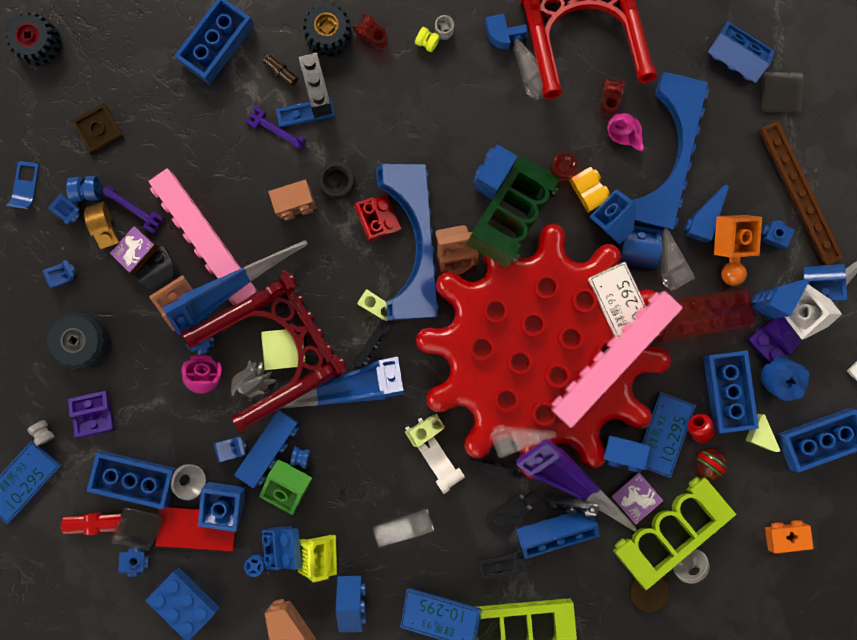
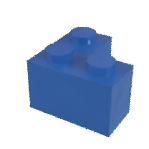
[336,576,366,632]

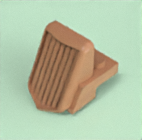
[435,225,479,277]
[149,275,193,331]

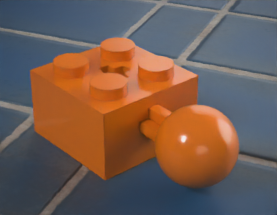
[714,215,762,286]

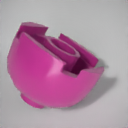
[182,355,222,394]

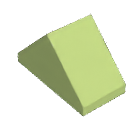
[745,414,780,452]

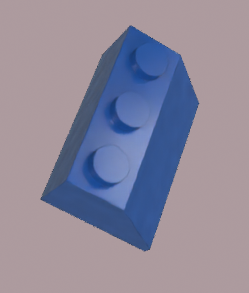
[708,21,775,83]
[750,279,809,320]

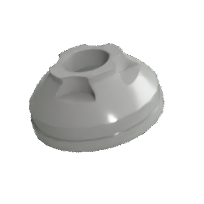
[170,464,206,500]
[673,549,710,584]

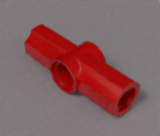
[61,513,125,535]

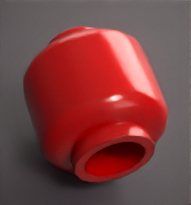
[687,414,716,443]

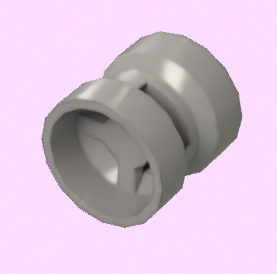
[435,15,454,40]
[27,420,55,446]

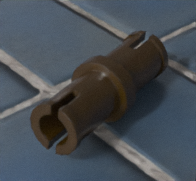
[263,54,299,87]

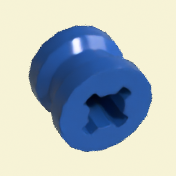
[290,447,310,469]
[244,554,265,577]

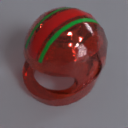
[695,448,728,480]

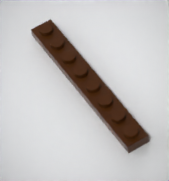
[759,121,844,265]

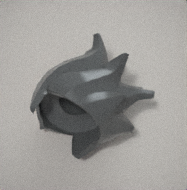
[231,360,276,402]

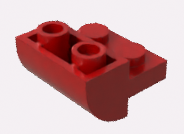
[354,195,401,242]

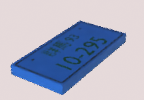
[640,392,696,478]
[0,440,62,524]
[400,588,482,640]

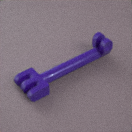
[245,106,306,151]
[102,186,165,234]

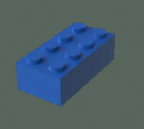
[174,0,255,85]
[703,351,759,433]
[776,408,857,473]
[87,451,178,509]

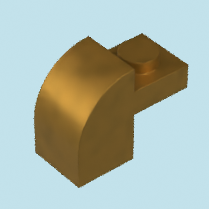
[84,201,119,249]

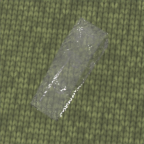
[513,38,543,100]
[661,228,695,291]
[490,425,556,458]
[373,509,434,546]

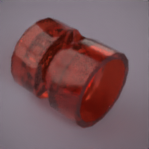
[550,152,578,182]

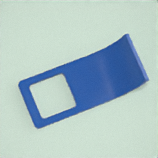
[6,161,39,209]

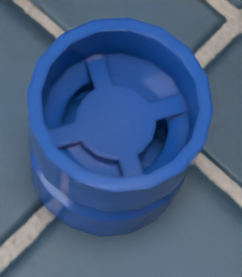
[66,176,102,202]

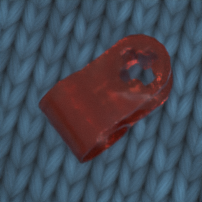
[353,13,388,50]
[600,77,625,116]

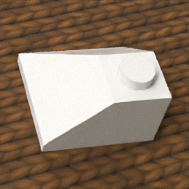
[785,285,842,339]

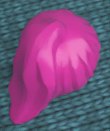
[607,113,644,151]

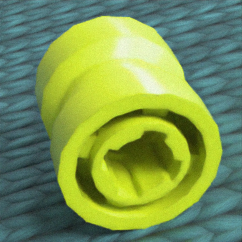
[415,26,440,53]

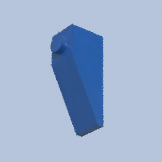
[684,185,729,243]

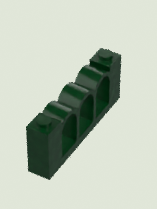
[466,156,560,268]

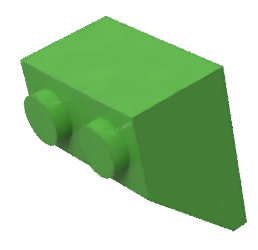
[259,459,312,515]

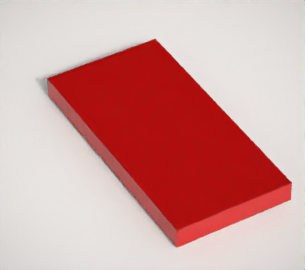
[156,507,236,551]

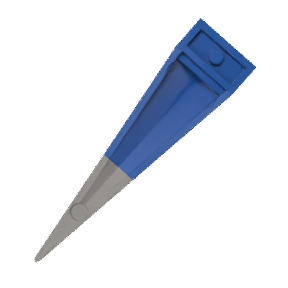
[163,240,308,336]
[282,357,404,408]

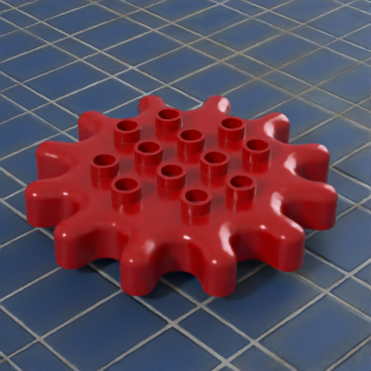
[416,224,671,479]

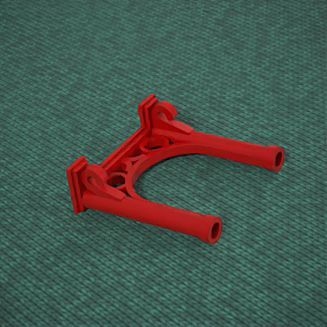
[520,0,657,100]

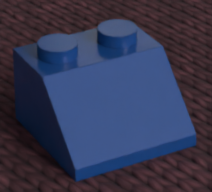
[590,189,636,245]
[198,482,246,532]

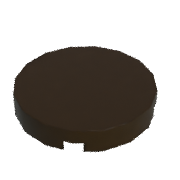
[630,578,669,612]

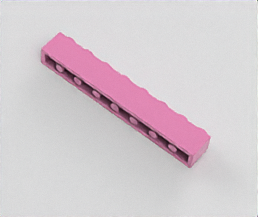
[148,168,258,305]
[551,291,683,427]

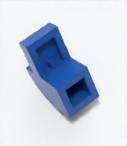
[485,14,527,49]

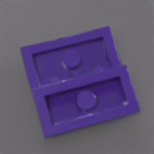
[68,391,115,439]

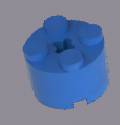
[761,356,810,401]

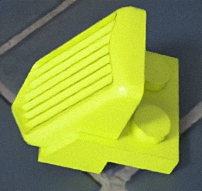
[297,535,337,582]

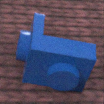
[48,193,80,224]
[42,260,75,289]
[214,437,246,462]

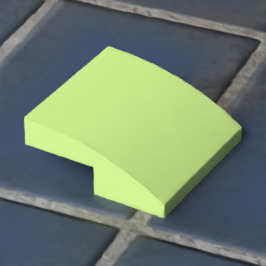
[261,330,305,370]

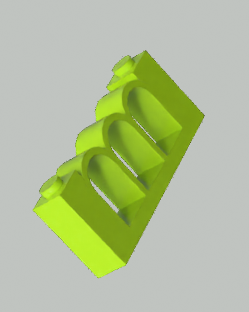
[613,477,736,590]
[477,598,577,640]

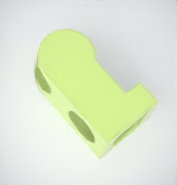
[357,289,388,321]
[405,414,445,447]

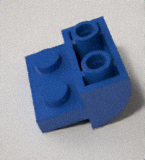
[619,226,663,270]
[803,264,847,302]
[262,526,302,570]

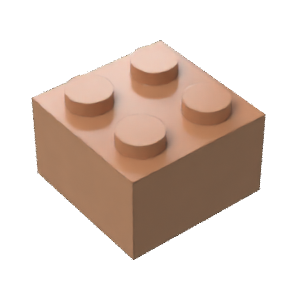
[268,179,317,221]

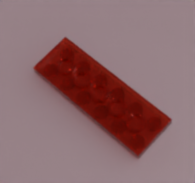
[657,288,755,342]

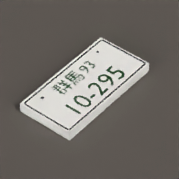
[588,262,659,338]

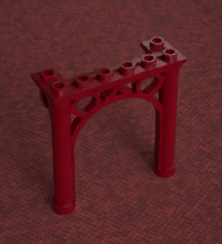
[181,270,346,434]

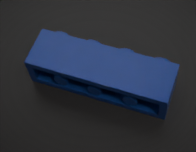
[234,410,299,488]
[516,513,600,559]

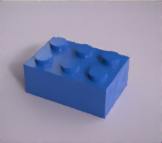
[473,144,518,200]
[604,436,652,473]
[146,568,220,640]

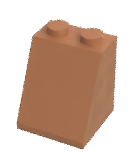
[265,599,317,640]

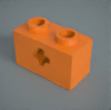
[765,520,814,554]

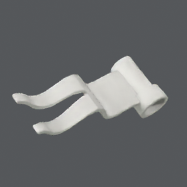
[405,418,465,494]

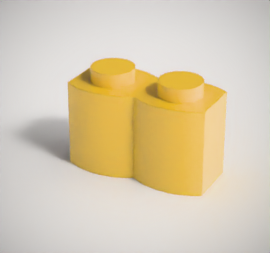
[569,167,610,213]

